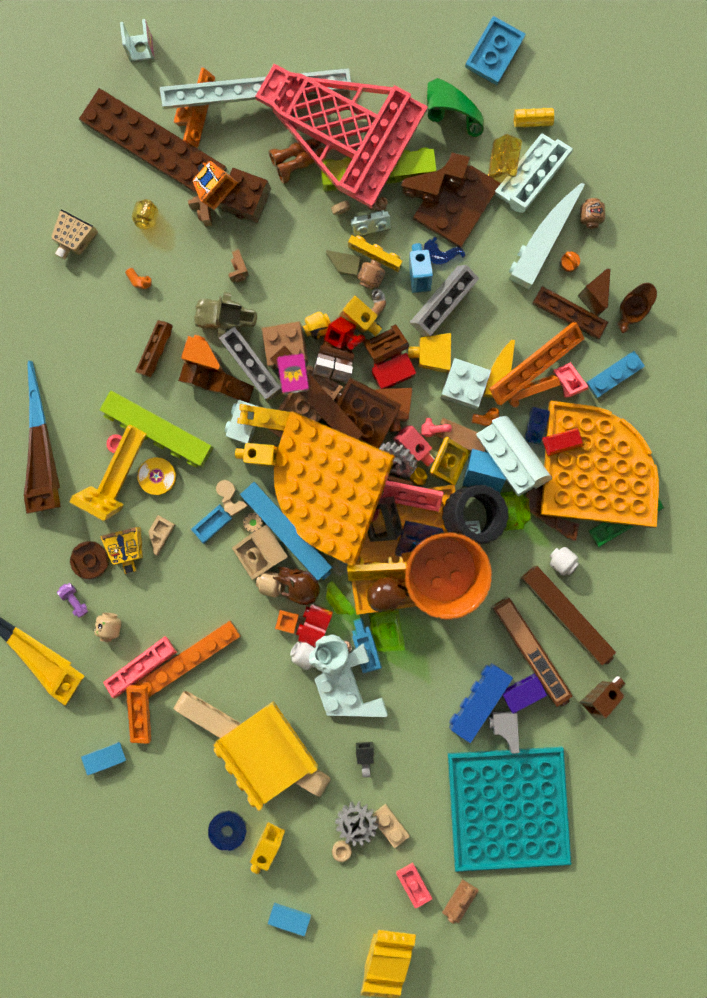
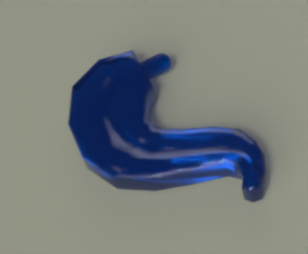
[423,237,465,265]

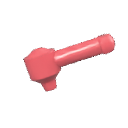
[421,418,452,437]

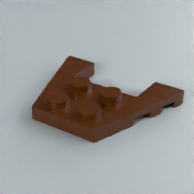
[523,485,580,541]

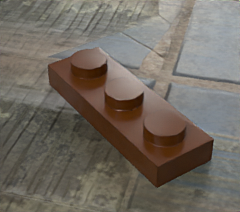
[135,320,173,378]

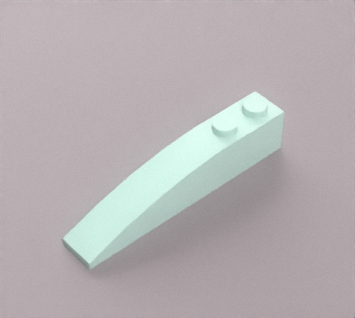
[509,183,585,289]

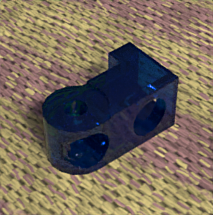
[524,407,550,445]

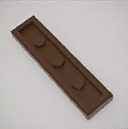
[532,286,609,340]

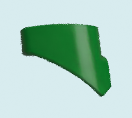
[427,78,484,137]

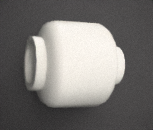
[550,547,579,576]
[290,642,315,670]

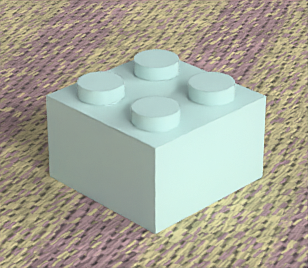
[440,358,491,410]

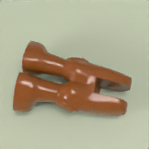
[268,138,325,184]

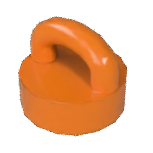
[560,252,580,272]

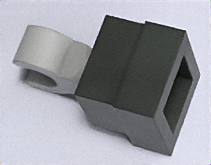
[356,742,374,778]

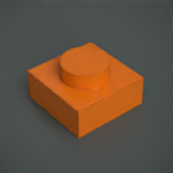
[275,610,299,634]

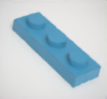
[586,351,645,398]

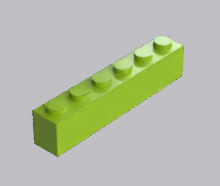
[321,148,437,191]
[100,390,214,468]

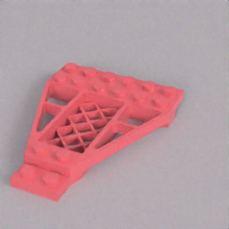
[255,64,428,208]

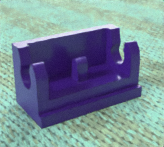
[502,673,547,713]

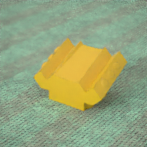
[361,930,416,998]

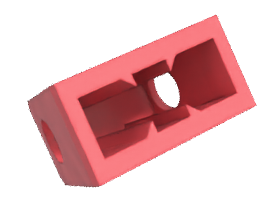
[392,425,435,466]

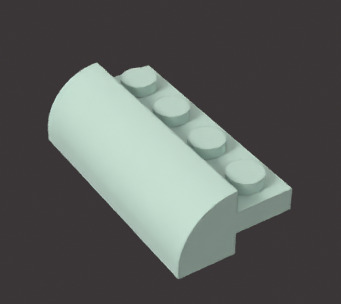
[495,134,573,213]
[476,416,552,497]

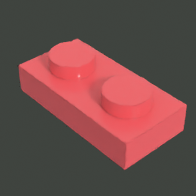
[396,862,432,909]

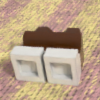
[313,341,354,383]

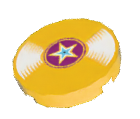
[137,457,176,495]

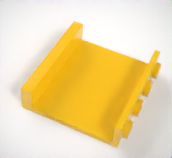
[214,701,318,811]

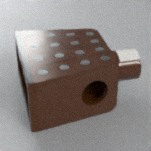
[579,676,626,719]

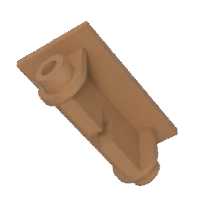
[442,879,479,924]

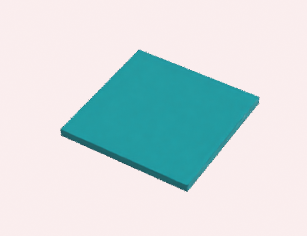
[448,746,571,872]

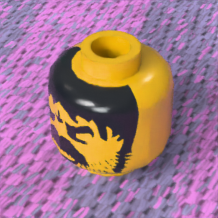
[303,311,331,340]

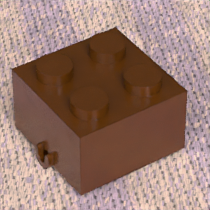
[219,167,271,223]

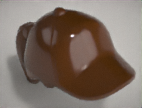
[617,283,657,333]

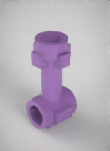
[57,583,88,618]

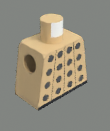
[51,209,98,260]

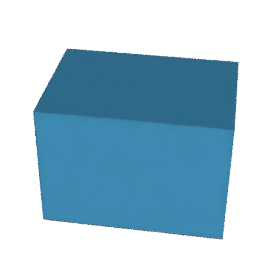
[462,449,506,493]

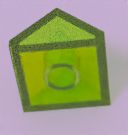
[369,609,405,652]

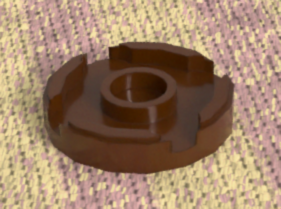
[70,541,109,579]

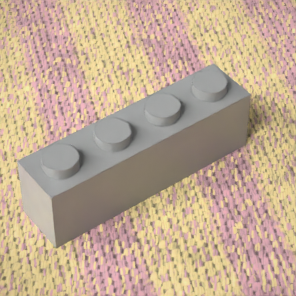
[409,265,479,336]
[219,326,282,403]

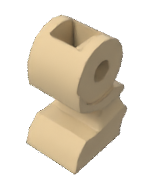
[216,480,249,516]

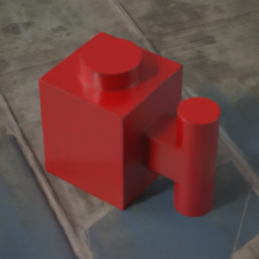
[324,316,365,350]

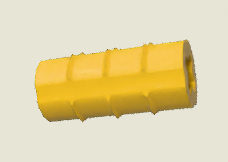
[514,108,554,128]

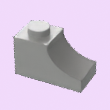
[488,711,519,753]

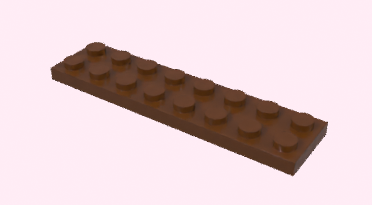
[79,88,227,195]

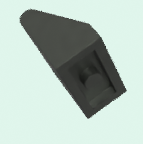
[367,497,403,542]

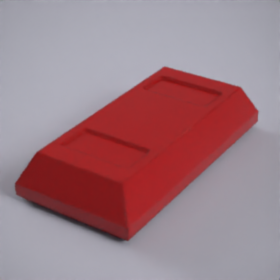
[542,428,584,456]

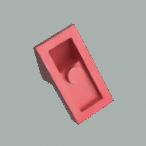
[553,362,589,397]

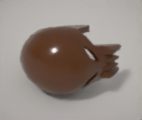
[273,567,320,605]
[367,577,410,613]

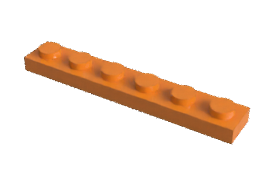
[489,322,585,405]
[134,620,241,697]

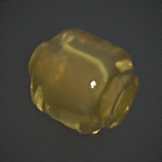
[131,199,158,230]

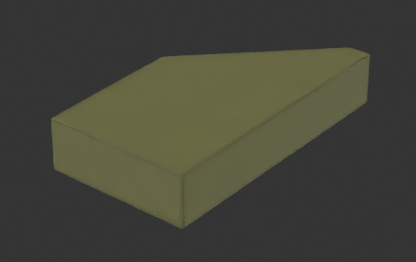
[326,250,361,277]

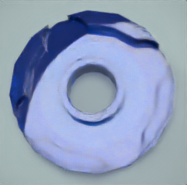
[208,810,247,851]

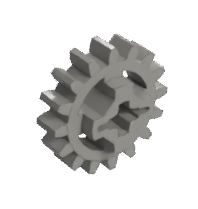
[379,442,417,479]
[335,801,378,846]

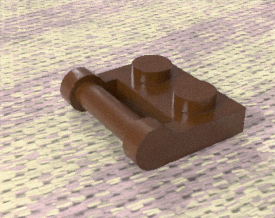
[362,324,410,365]

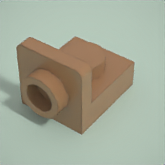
[188,196,212,227]
[228,249,249,283]

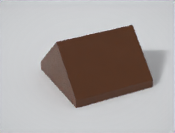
[577,269,611,316]

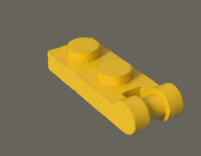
[237,404,290,431]

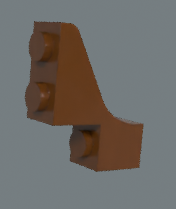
[401,153,471,203]
[178,363,254,403]

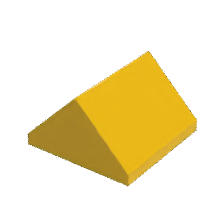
[428,437,470,485]

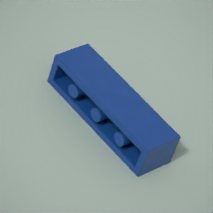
[449,663,513,743]

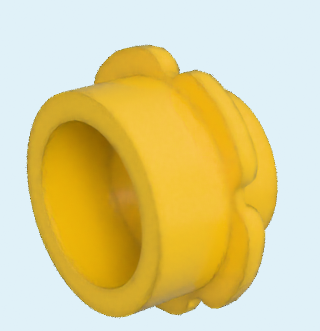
[410,467,427,485]

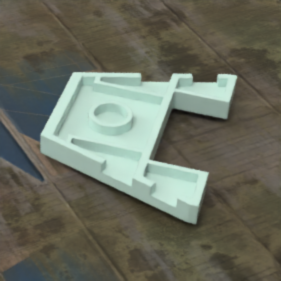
[315,644,388,717]

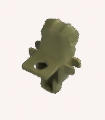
[194,292,257,337]

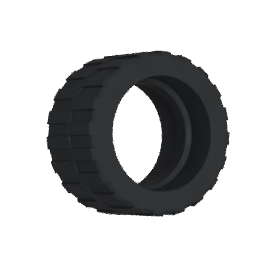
[442,485,509,544]

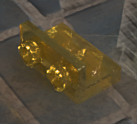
[488,134,522,179]

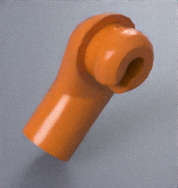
[125,268,152,289]
[471,407,499,426]

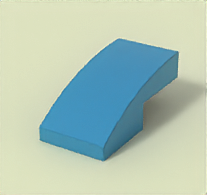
[81,742,126,775]

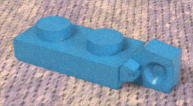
[352,618,382,674]

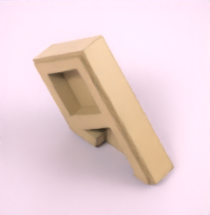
[148,515,175,555]

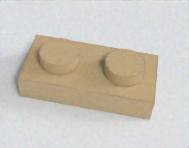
[372,804,410,848]

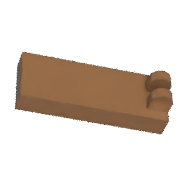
[435,418,485,451]

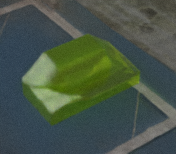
[500,491,531,531]
[326,580,356,615]

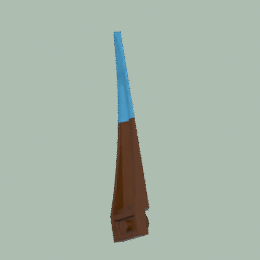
[24,361,61,514]

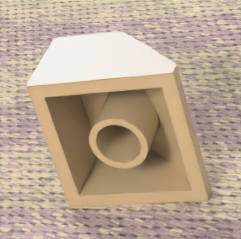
[232,525,288,580]

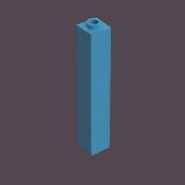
[240,482,332,580]

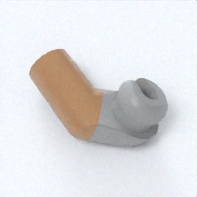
[371,289,386,315]

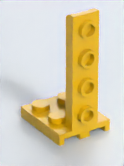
[70,425,147,521]

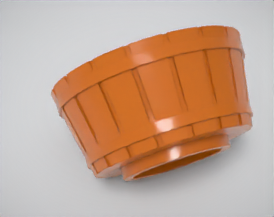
[405,533,492,619]

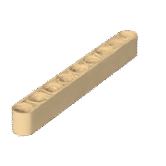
[174,691,331,797]

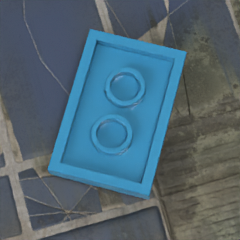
[465,16,526,85]

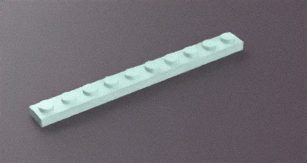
[160,69,351,109]

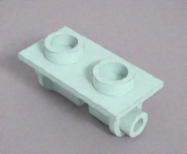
[351,210,391,236]

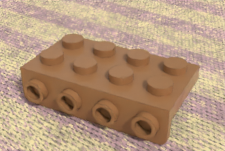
[267,364,343,438]

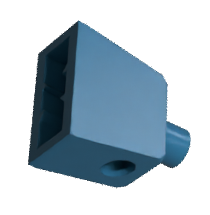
[409,243,433,293]

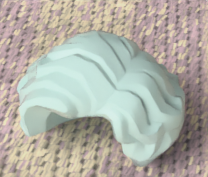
[309,635,349,676]

